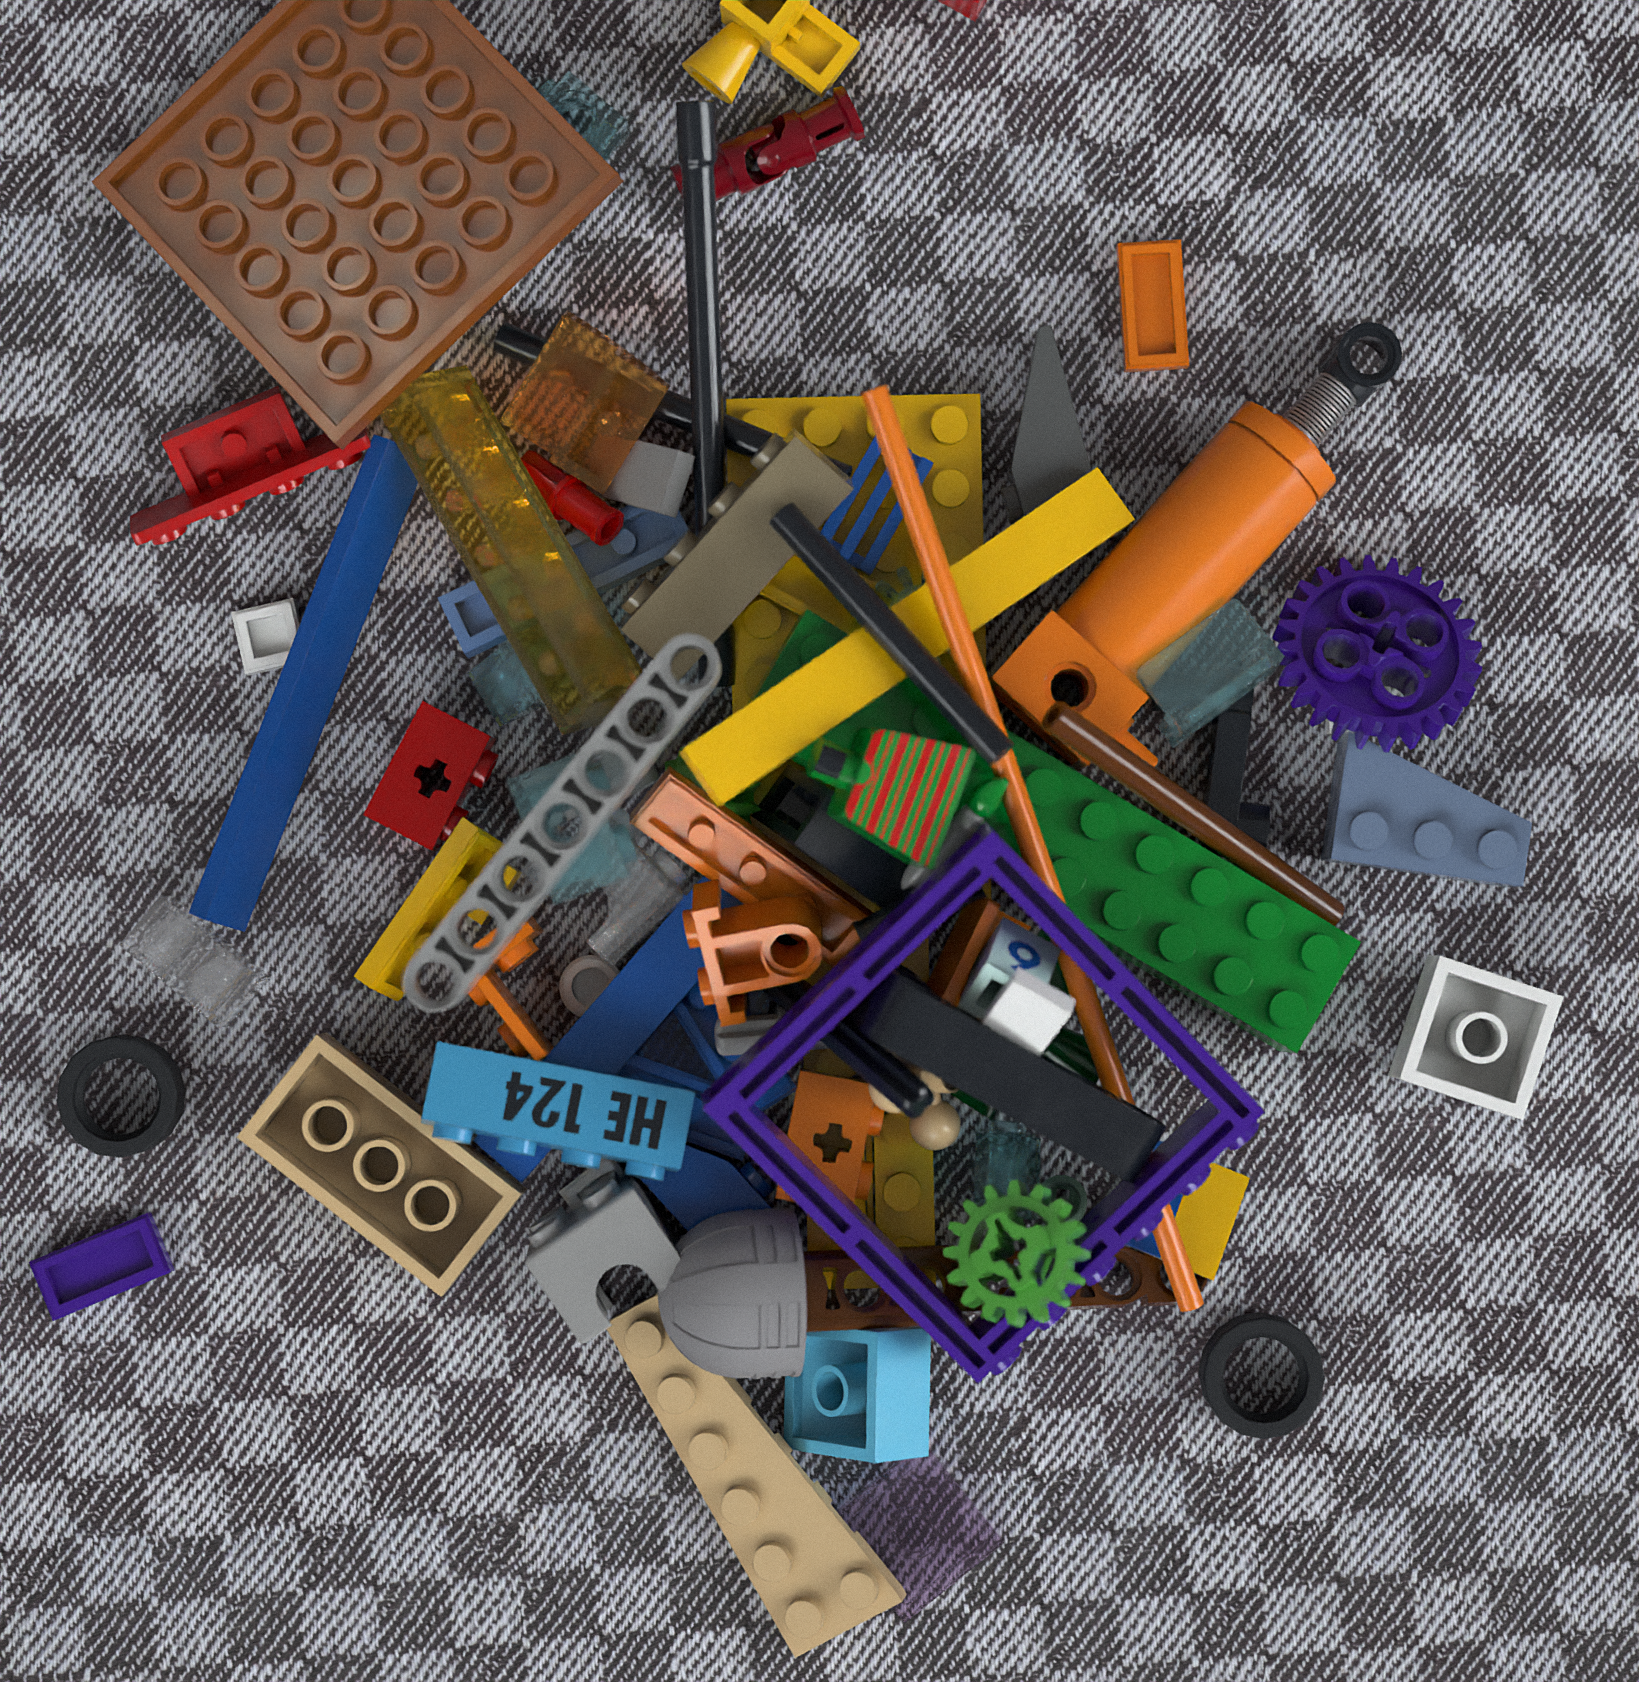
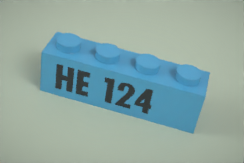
[421,1041,695,1181]

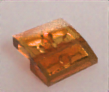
[499,310,670,495]

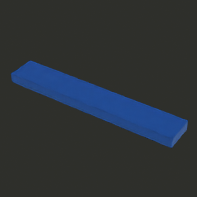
[473,876,743,1183]

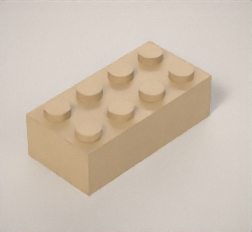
[237,1032,527,1297]

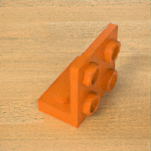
[468,915,554,1061]

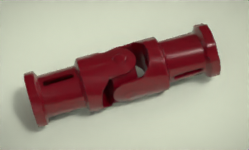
[669,85,865,201]

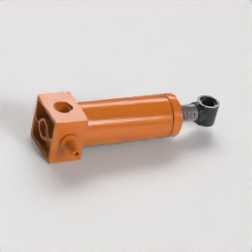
[989,322,1402,772]

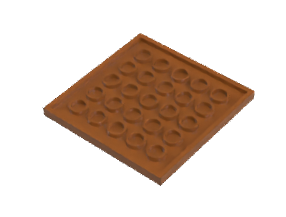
[92,0,623,450]

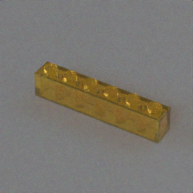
[380,365,643,735]

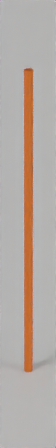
[861,384,1204,1312]

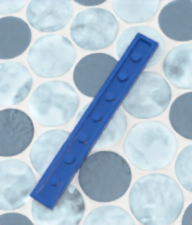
[189,434,428,932]

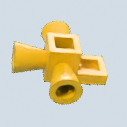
[682,0,860,104]

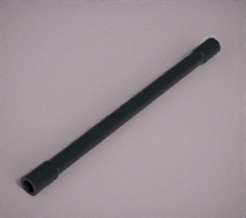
[676,100,736,687]

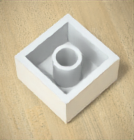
[1388,955,1563,1120]

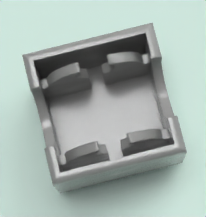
[525,1170,681,1344]

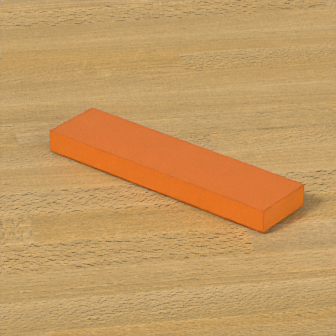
[630,766,874,967]

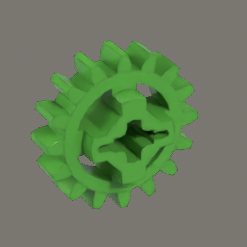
[943,1180,1091,1327]

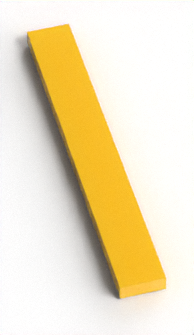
[679,467,1135,808]

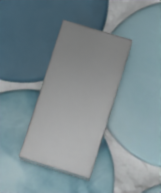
[584,430,695,518]

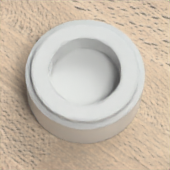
[559,955,620,1017]

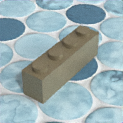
[620,428,854,681]

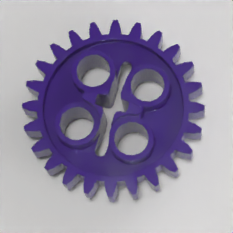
[1272,555,1482,752]

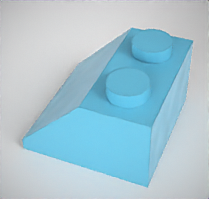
[784,1327,931,1463]

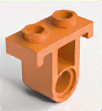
[683,879,822,1027]

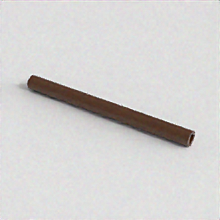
[1042,701,1345,926]

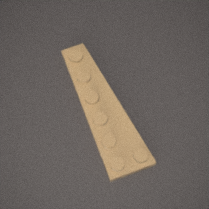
[607,1292,907,1658]

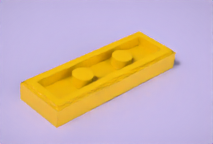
[354,817,504,1002]

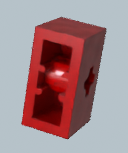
[363,701,499,852]

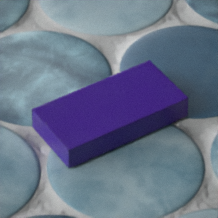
[29,1212,175,1321]

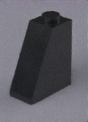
[751,764,909,909]

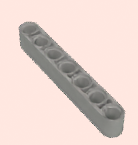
[403,634,722,1012]

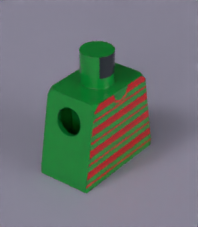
[806,728,977,869]

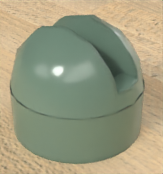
[1038,1175,1087,1224]

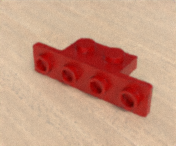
[130,385,371,546]

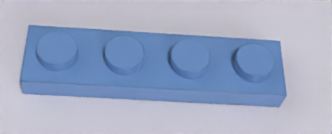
[438,505,688,659]

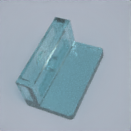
[1136,599,1284,748]

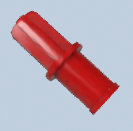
[511,450,624,546]

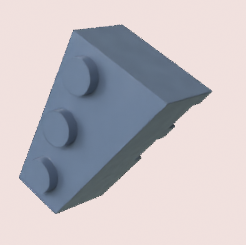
[1321,731,1532,887]

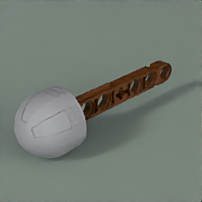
[658,1207,1207,1379]

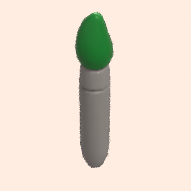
[901,777,1009,890]

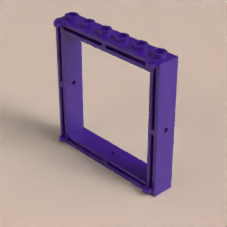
[701,821,1265,1384]

